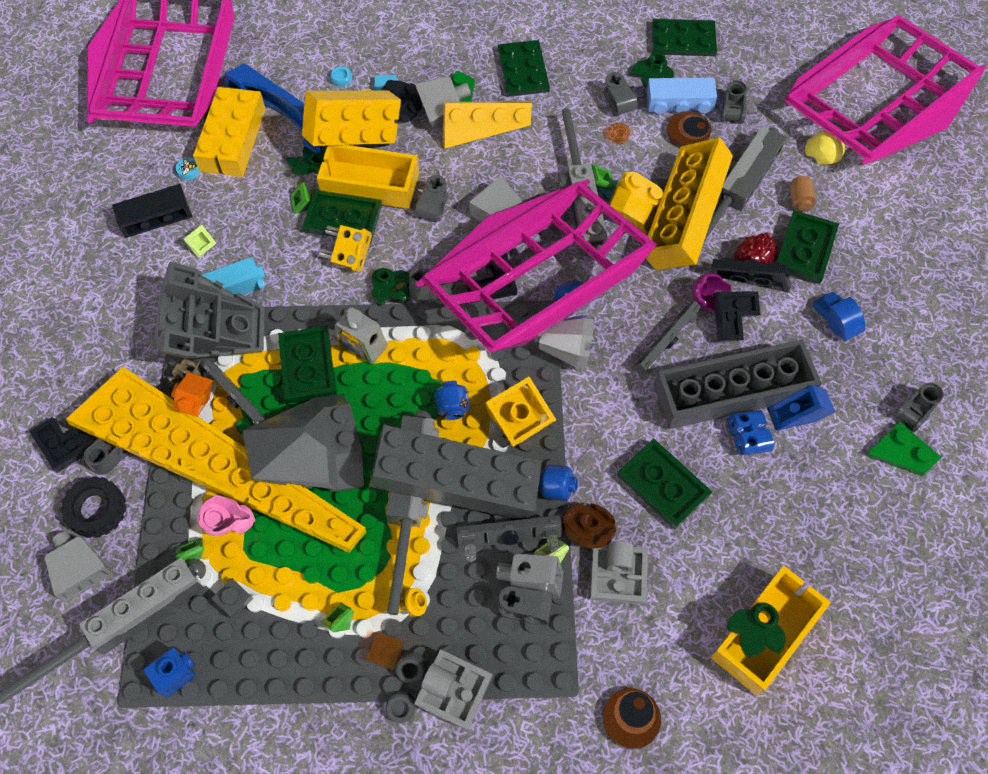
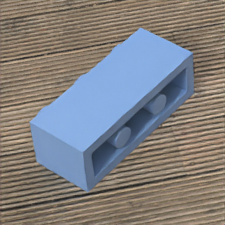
[646,78,717,114]

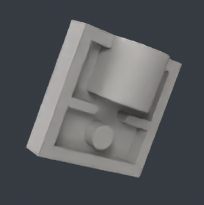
[590,541,648,605]
[414,649,493,731]

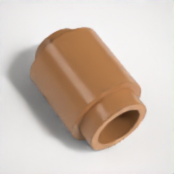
[790,176,817,212]

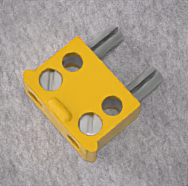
[319,225,372,273]

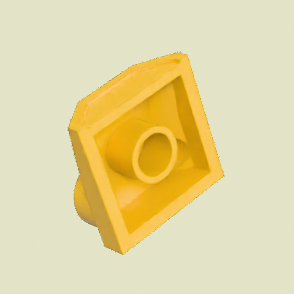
[609,172,663,234]
[485,377,556,447]

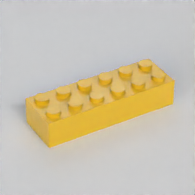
[646,137,733,270]

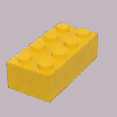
[193,87,266,177]
[302,91,401,146]
[317,145,420,209]
[710,565,831,696]

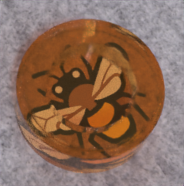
[608,123,630,144]

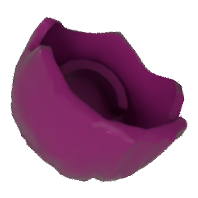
[692,273,732,312]

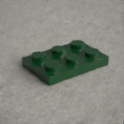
[652,19,717,57]
[498,40,550,97]
[302,190,382,243]
[777,210,839,284]
[278,325,337,404]
[617,438,713,529]

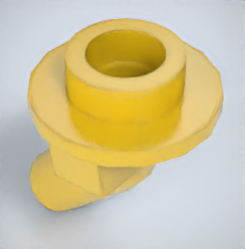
[387,588,427,616]

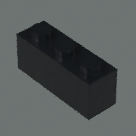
[112,184,193,238]

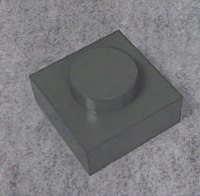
[211,578,253,619]

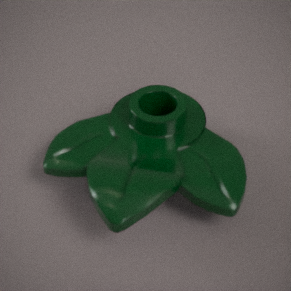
[631,53,674,88]
[286,146,324,175]
[372,268,409,305]
[727,602,786,658]

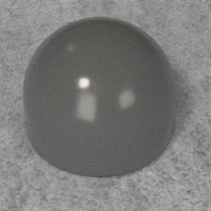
[396,652,425,683]

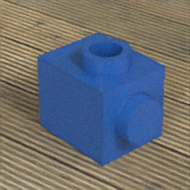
[143,647,197,698]

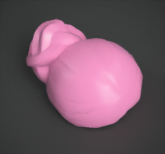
[198,495,255,536]

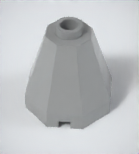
[534,315,594,369]

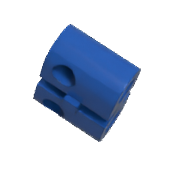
[728,410,774,456]

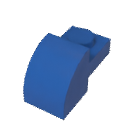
[813,292,865,341]

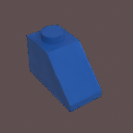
[769,385,836,431]

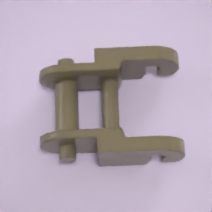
[169,358,204,384]

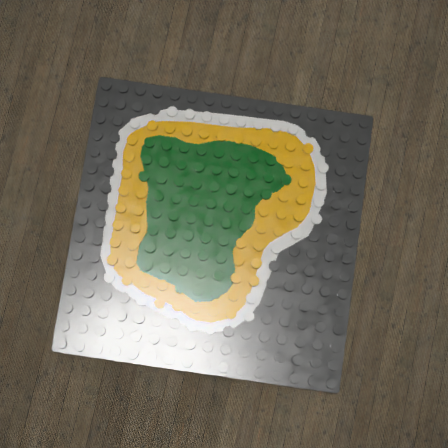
[118,301,579,708]

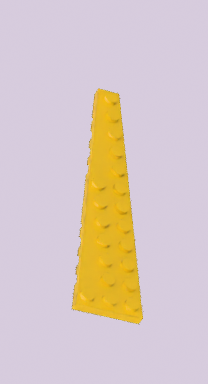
[66,367,366,553]

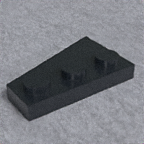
[711,257,791,293]

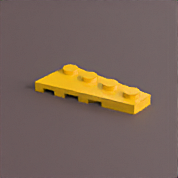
[443,101,532,149]

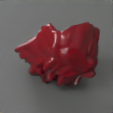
[734,232,777,263]

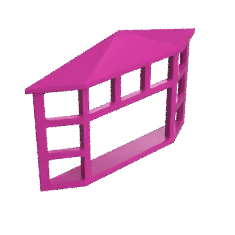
[87,0,234,127]
[784,15,986,165]
[416,179,657,352]

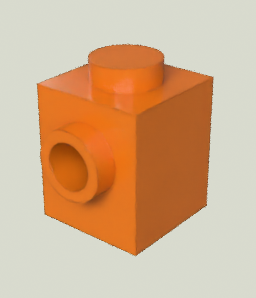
[171,372,213,417]

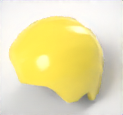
[805,131,845,165]

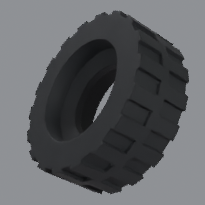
[60,476,126,538]

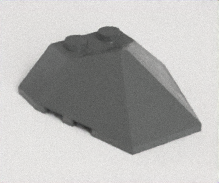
[155,262,265,358]
[242,394,364,492]

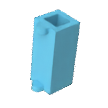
[202,257,266,295]

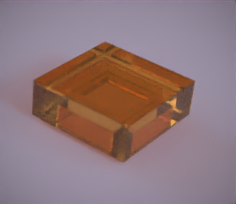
[367,632,404,670]

